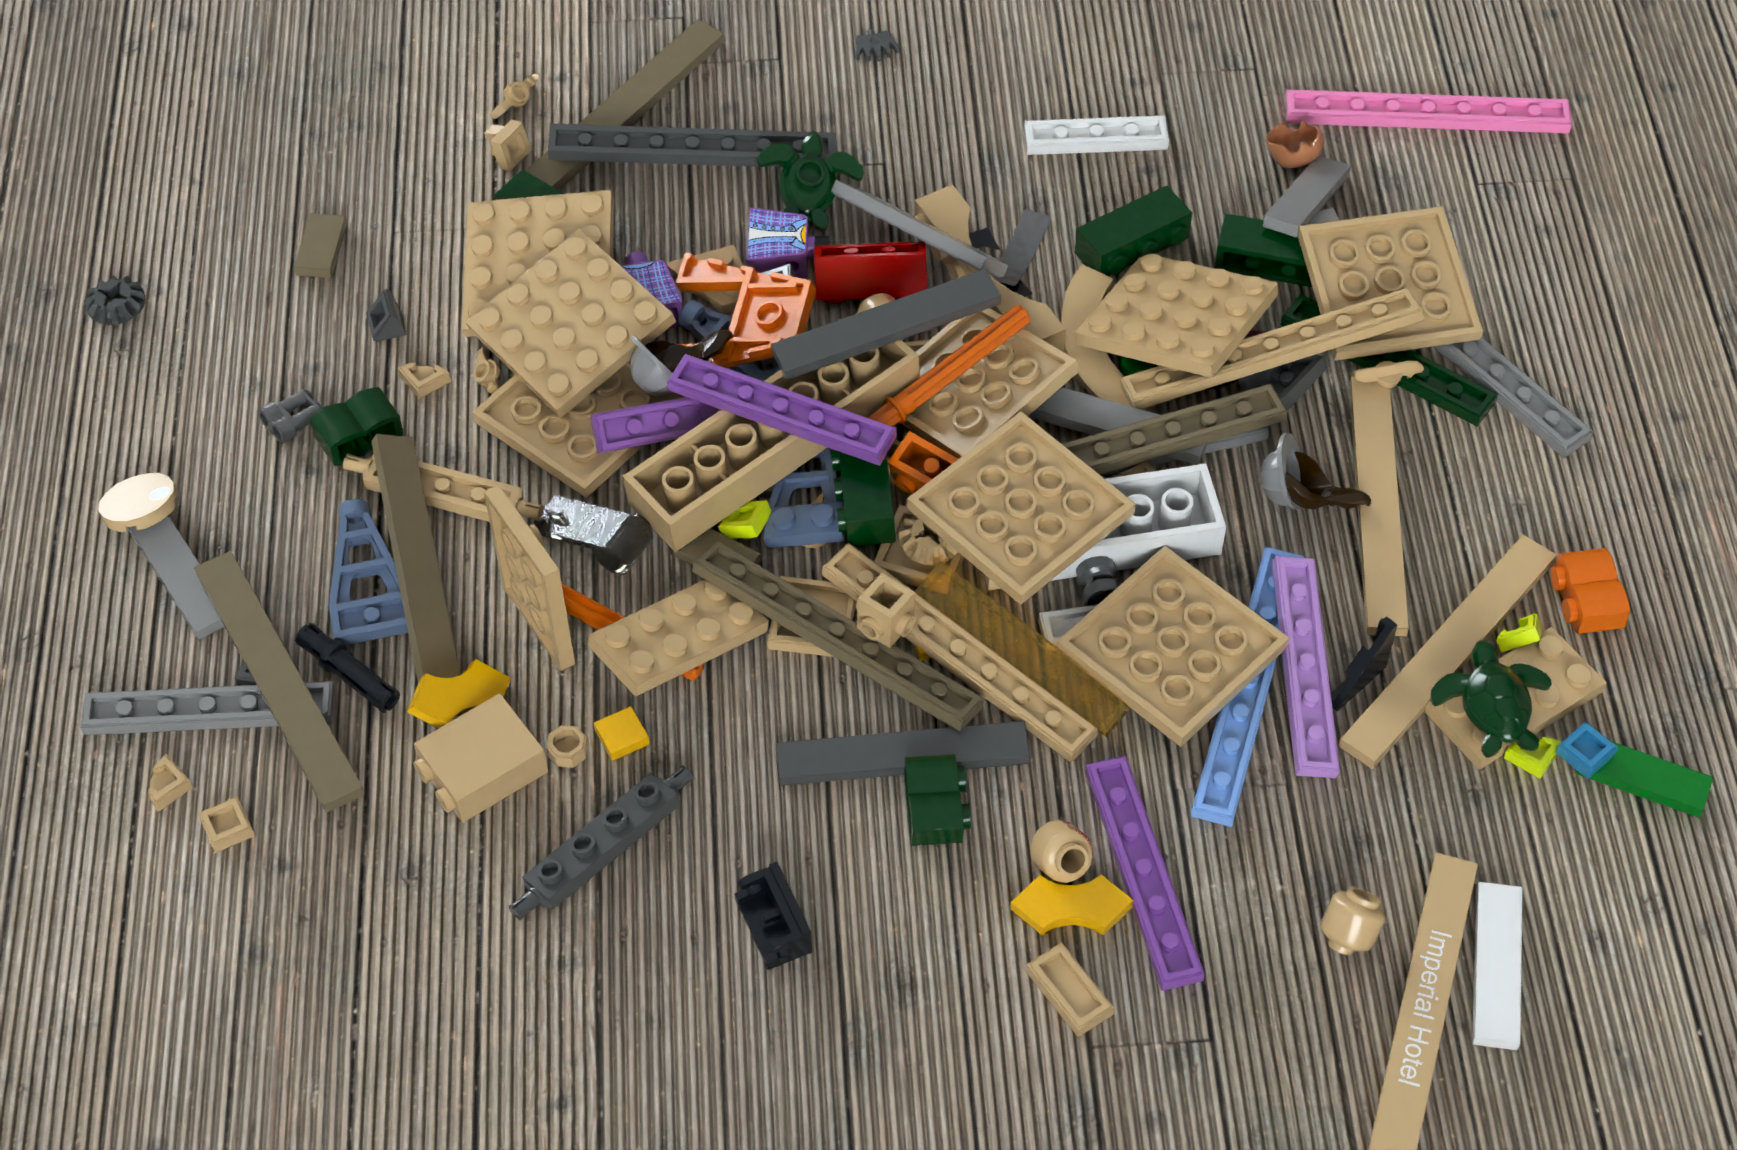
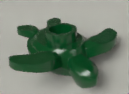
[757,131,864,231]
[1430,640,1552,758]

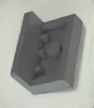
[1238,355,1327,411]

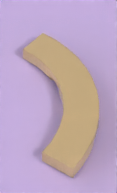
[1061,264,1155,412]

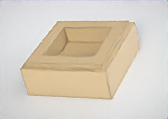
[198,796,255,853]

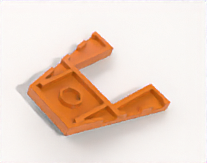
[676,253,816,368]

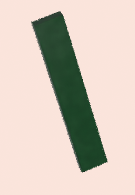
[1280,294,1498,427]

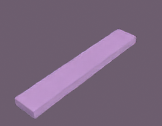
[1272,555,1340,778]

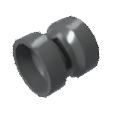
[1076,556,1120,606]

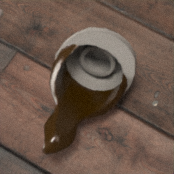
[630,330,733,397]
[1260,433,1371,510]

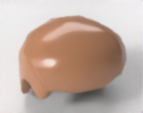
[1265,121,1325,168]

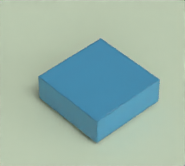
[1556,721,1618,779]

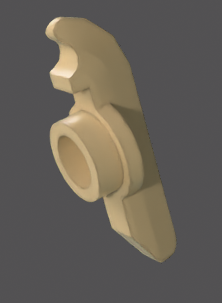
[490,72,540,119]
[473,347,502,395]
[1353,361,1424,388]

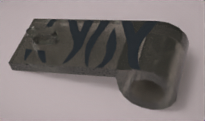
[532,495,653,575]

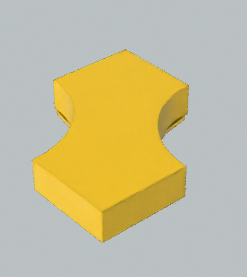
[407,659,511,729]
[1010,874,1134,936]

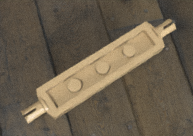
[343,454,544,522]

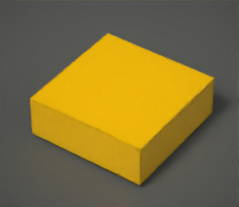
[594,706,650,761]

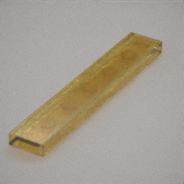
[915,560,1130,738]

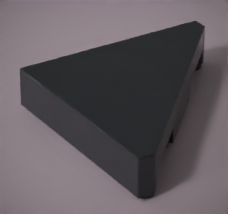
[1331,616,1398,712]

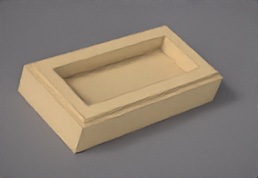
[1026,942,1114,1037]

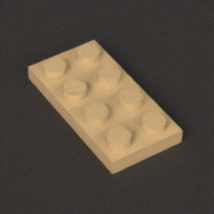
[588,580,769,697]
[1424,627,1607,770]

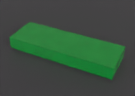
[1576,741,1714,818]

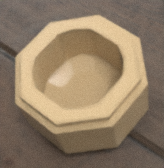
[546,725,588,768]

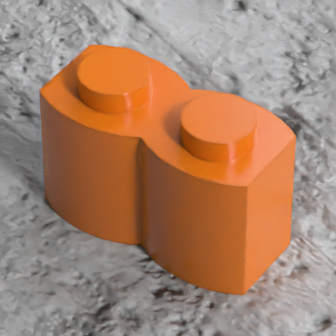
[1550,548,1630,634]

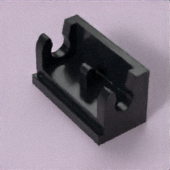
[735,862,812,970]

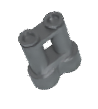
[257,388,324,443]

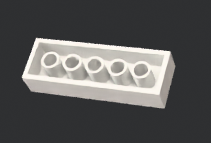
[984,463,1226,590]

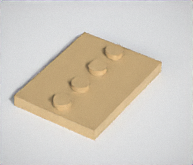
[484,484,575,671]

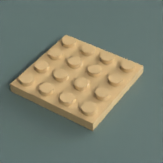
[462,190,614,337]
[1298,206,1483,361]
[465,228,676,418]
[1074,254,1278,378]
[903,308,1080,459]
[472,360,686,498]
[907,411,1136,605]
[1056,546,1290,747]

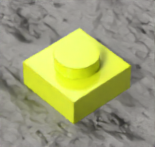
[718,500,772,539]

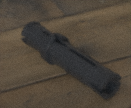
[295,623,400,713]

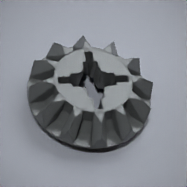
[84,275,145,325]

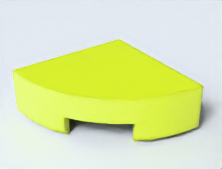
[1496,613,1542,653]
[1504,737,1561,779]

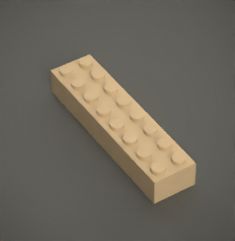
[622,340,920,552]

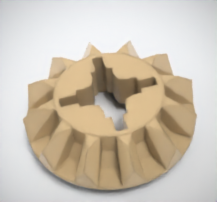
[899,515,958,565]

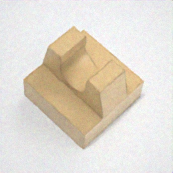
[484,119,531,172]

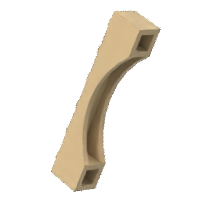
[915,184,1066,352]

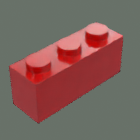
[814,241,927,304]

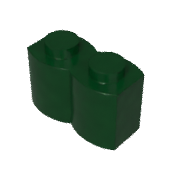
[310,387,403,466]
[904,754,971,846]

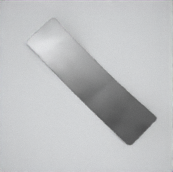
[992,209,1051,286]

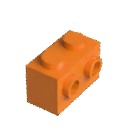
[888,431,958,495]

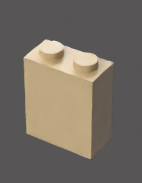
[413,693,548,823]

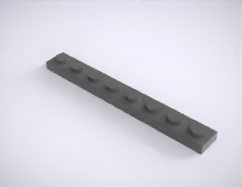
[548,124,835,167]

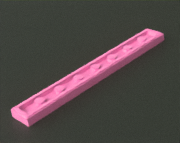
[1285,90,1572,133]

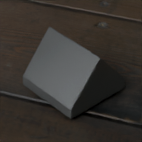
[366,289,406,341]

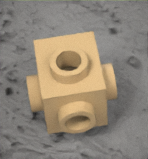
[855,573,916,648]

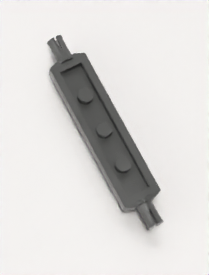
[509,765,694,921]

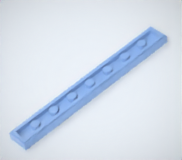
[1191,547,1304,827]

